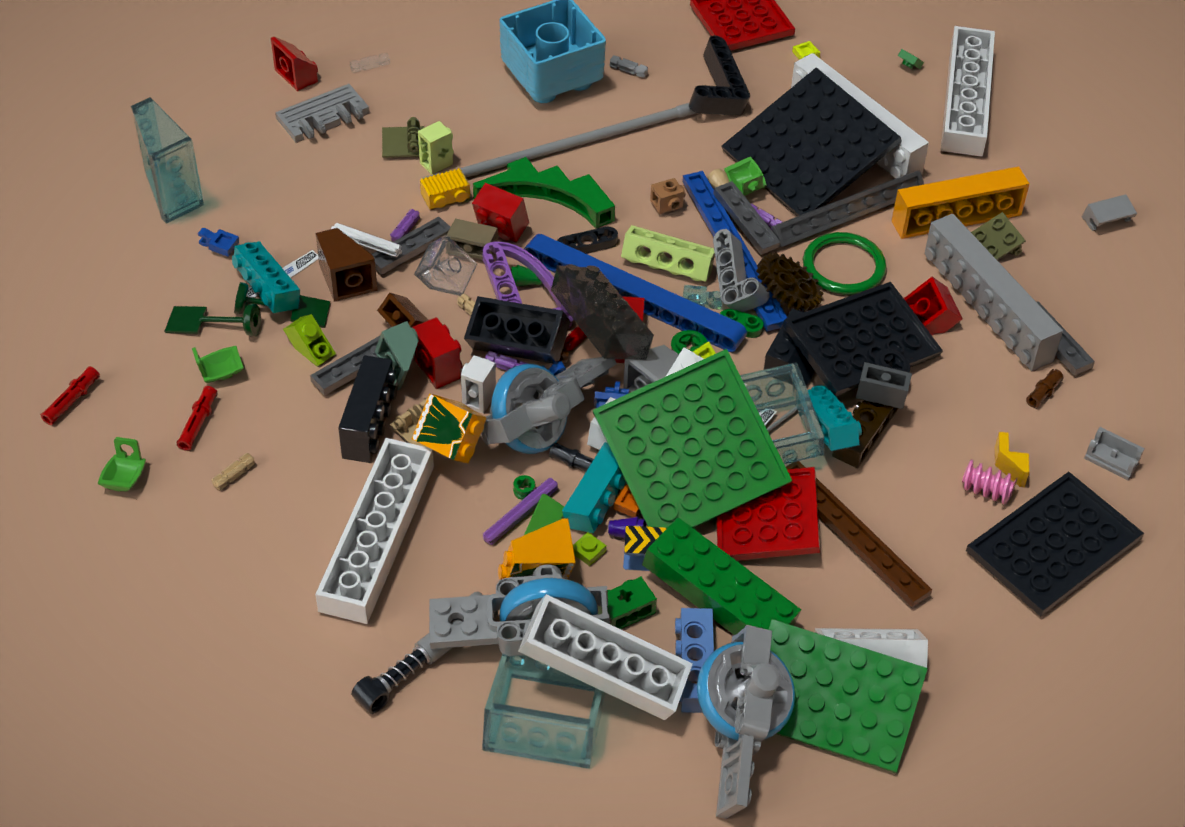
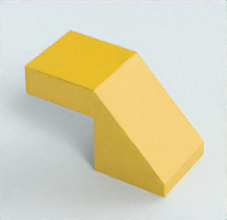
[995,432,1029,487]

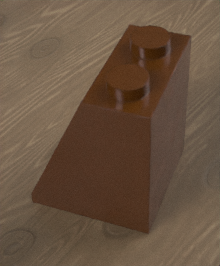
[315,228,378,302]

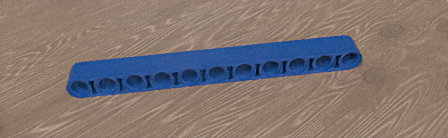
[524,234,747,352]

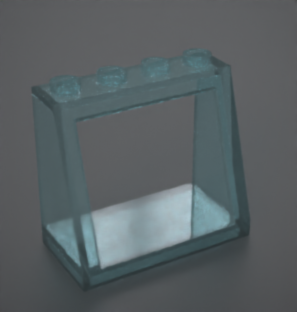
[131,97,204,224]
[740,363,824,464]
[482,653,606,769]

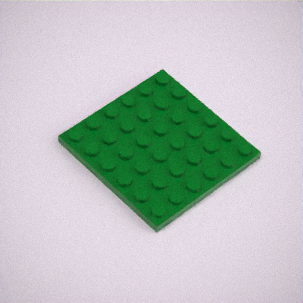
[592,349,792,528]

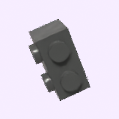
[856,362,912,409]

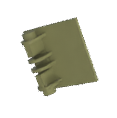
[382,117,424,158]
[971,212,1026,260]

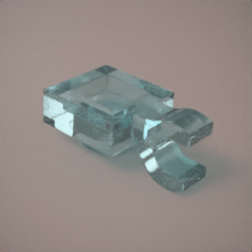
[683,285,722,310]

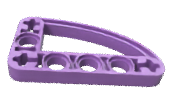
[482,242,574,328]

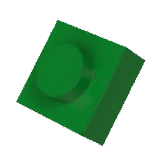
[898,49,924,69]

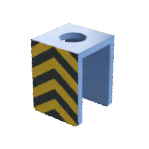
[623,526,667,571]

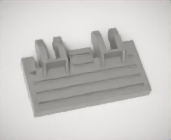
[275,84,370,143]

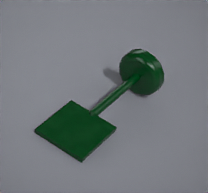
[234,282,331,328]
[164,304,261,336]

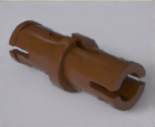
[1026,369,1064,408]

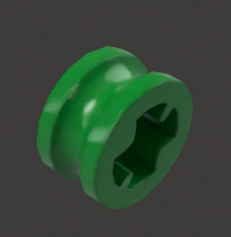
[513,475,535,500]

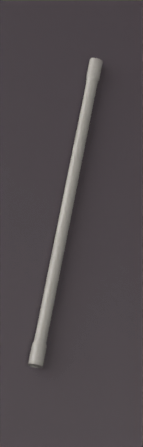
[423,103,696,179]

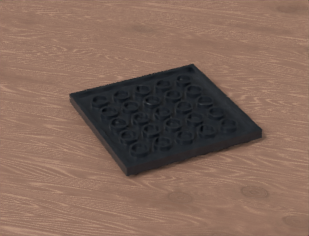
[721,67,902,216]

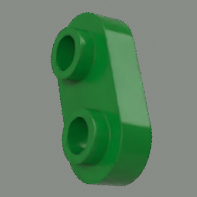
[720,309,763,338]

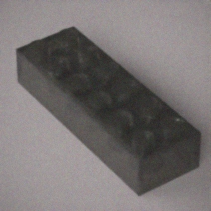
[551,264,654,360]

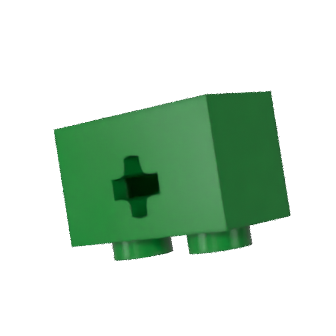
[598,576,657,629]

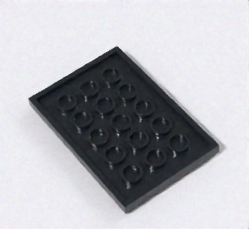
[782,282,943,396]
[966,471,1144,616]

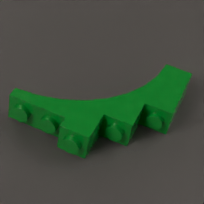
[473,157,615,229]

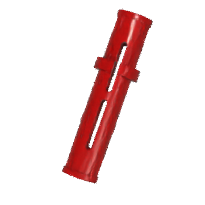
[40,366,100,425]
[176,386,218,451]

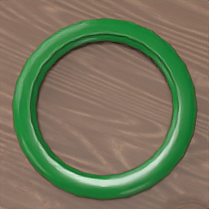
[802,232,887,295]

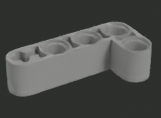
[713,229,770,312]

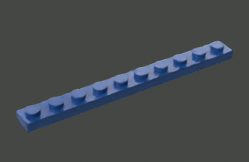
[682,171,787,331]

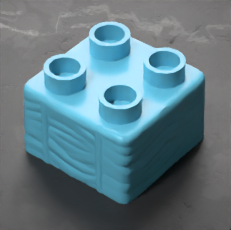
[499,0,606,103]

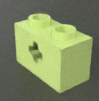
[418,121,454,175]

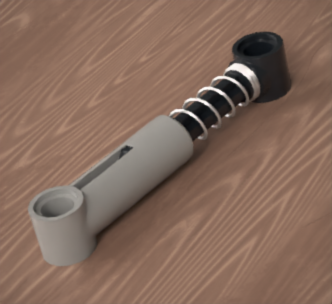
[351,592,498,714]

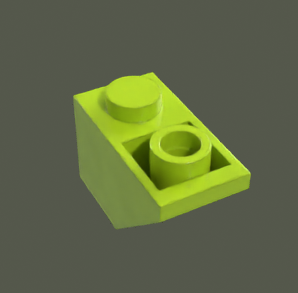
[283,314,336,366]

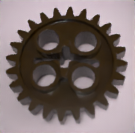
[756,252,824,312]

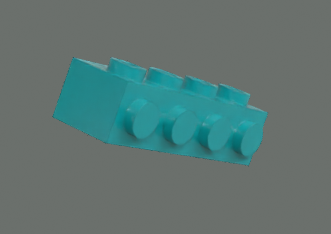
[232,241,300,313]
[799,386,862,451]
[562,442,625,533]

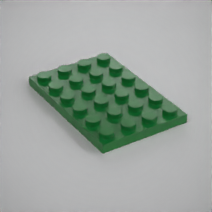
[769,619,928,773]

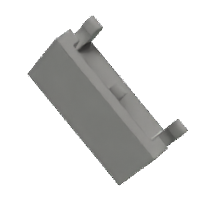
[1081,194,1137,231]
[1084,427,1145,480]

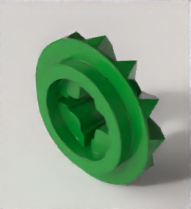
[671,330,707,355]

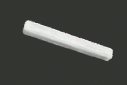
[331,223,402,257]

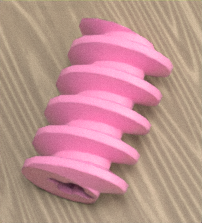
[962,459,1018,505]

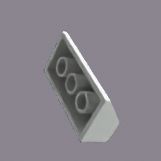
[815,628,928,668]

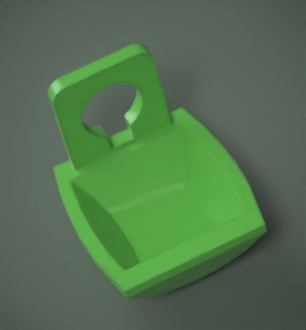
[724,157,767,196]
[192,346,244,383]
[98,437,146,491]

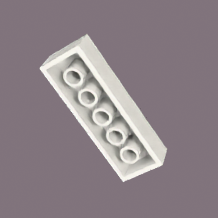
[518,594,693,720]

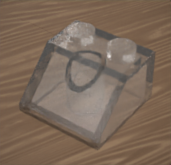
[414,234,477,296]

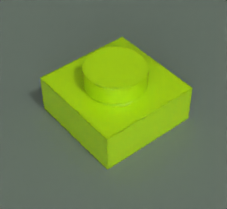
[573,532,607,567]

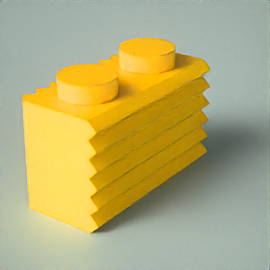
[420,168,470,209]

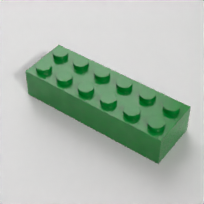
[642,517,802,635]

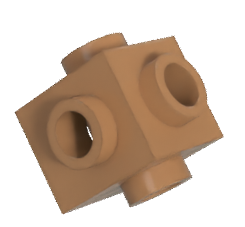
[650,178,686,214]

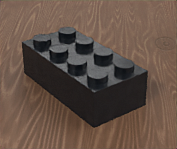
[464,296,571,364]
[338,355,397,463]

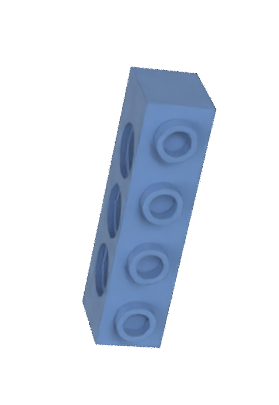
[675,608,714,713]

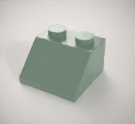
[375,321,418,390]

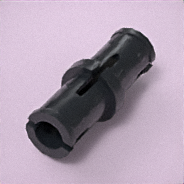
[549,442,594,472]

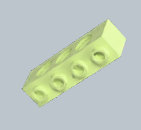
[621,225,715,282]

